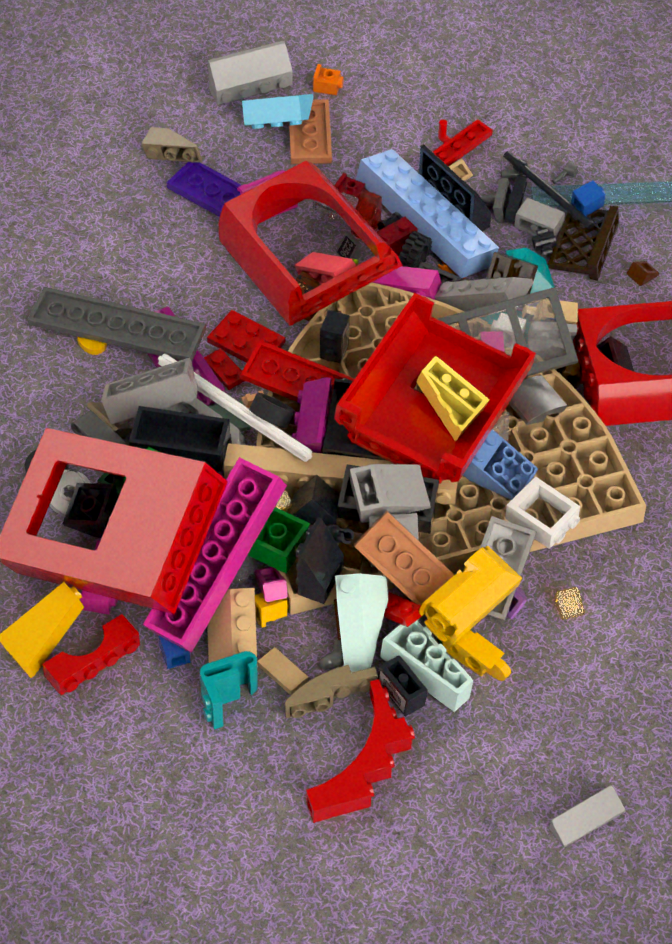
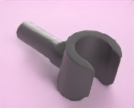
[552,162,578,184]

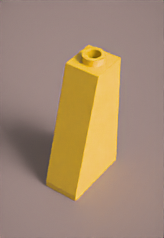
[0,582,84,678]

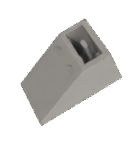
[350,464,431,523]

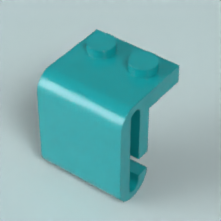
[200,651,258,729]

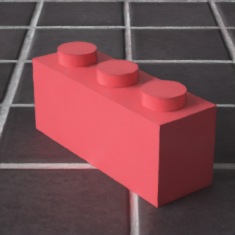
[295,252,356,284]

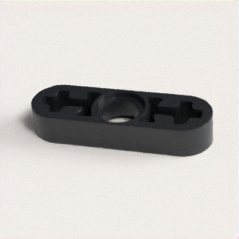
[505,175,528,225]

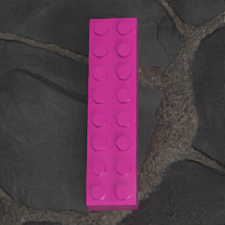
[143,457,287,653]

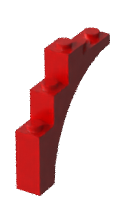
[306,679,415,823]

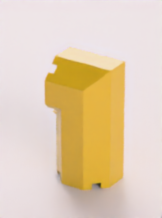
[419,546,522,645]

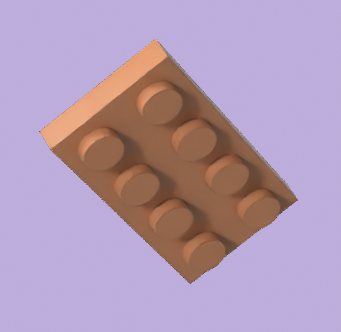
[289,99,332,164]
[354,511,455,605]

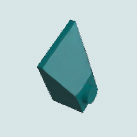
[505,248,555,294]

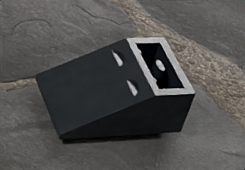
[296,517,344,604]

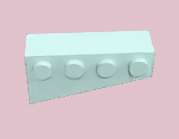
[380,619,474,712]

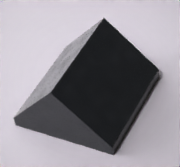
[290,475,340,524]

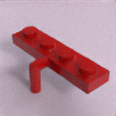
[433,119,493,167]

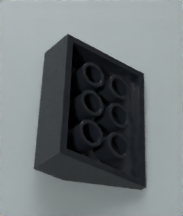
[419,144,491,232]

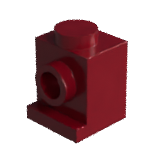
[334,172,367,208]

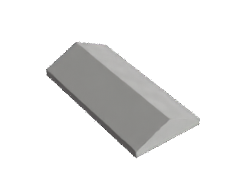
[480,516,536,621]

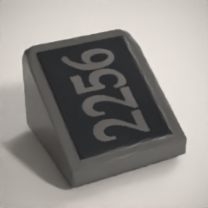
[336,232,361,259]

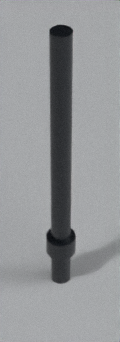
[503,151,594,229]

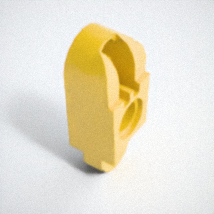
[443,630,511,681]

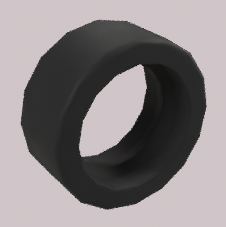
[249,393,295,428]

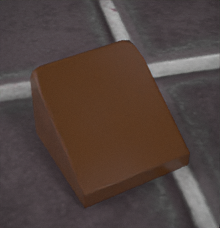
[627,261,659,286]

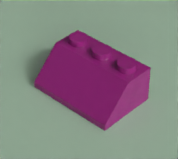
[292,377,332,453]

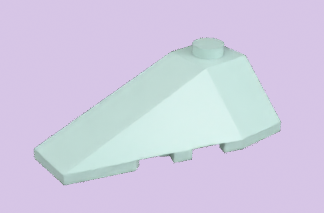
[335,573,388,673]

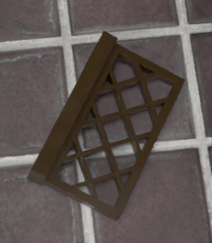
[548,206,620,281]

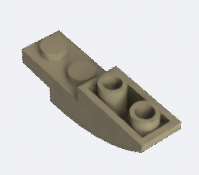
[285,665,378,718]

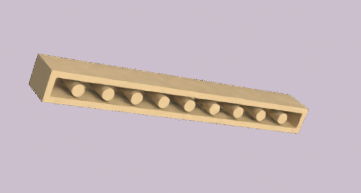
[224,443,458,505]

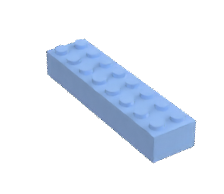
[356,149,499,279]

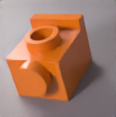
[313,64,344,95]

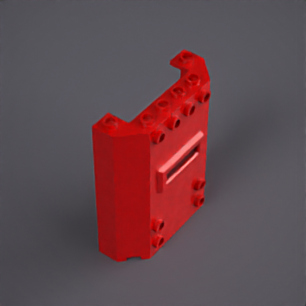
[334,293,536,484]

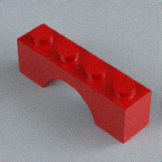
[42,614,140,696]

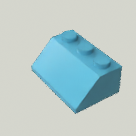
[242,94,314,129]

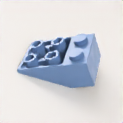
[463,429,538,500]

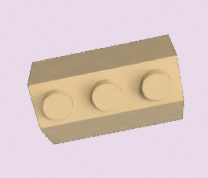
[207,588,257,663]

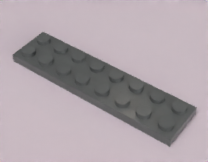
[27,287,207,362]

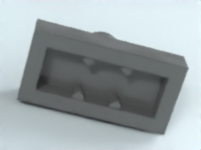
[482,178,512,223]

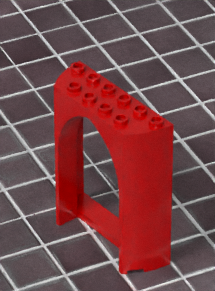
[218,161,402,326]
[573,301,672,426]

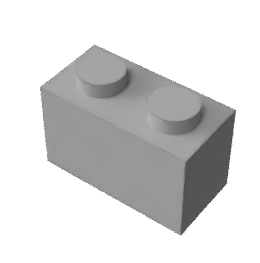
[515,198,565,238]

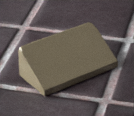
[87,402,133,439]

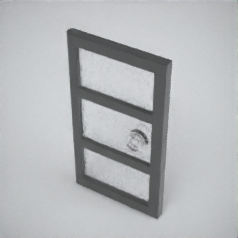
[438,287,578,377]

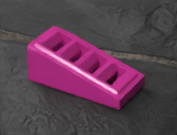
[254,567,288,602]

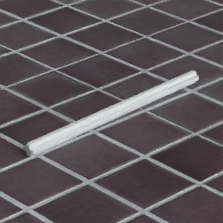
[158,354,312,462]

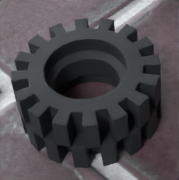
[399,231,432,268]

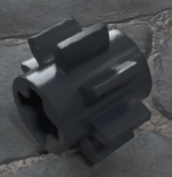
[532,228,557,255]

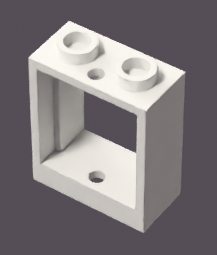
[505,477,580,549]

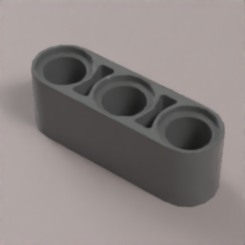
[71,411,127,445]

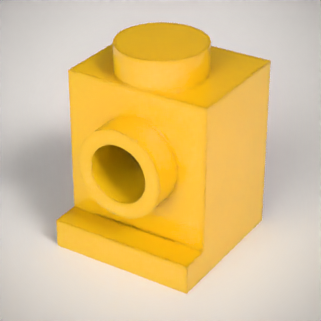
[255,593,289,628]

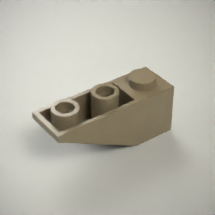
[141,127,203,163]

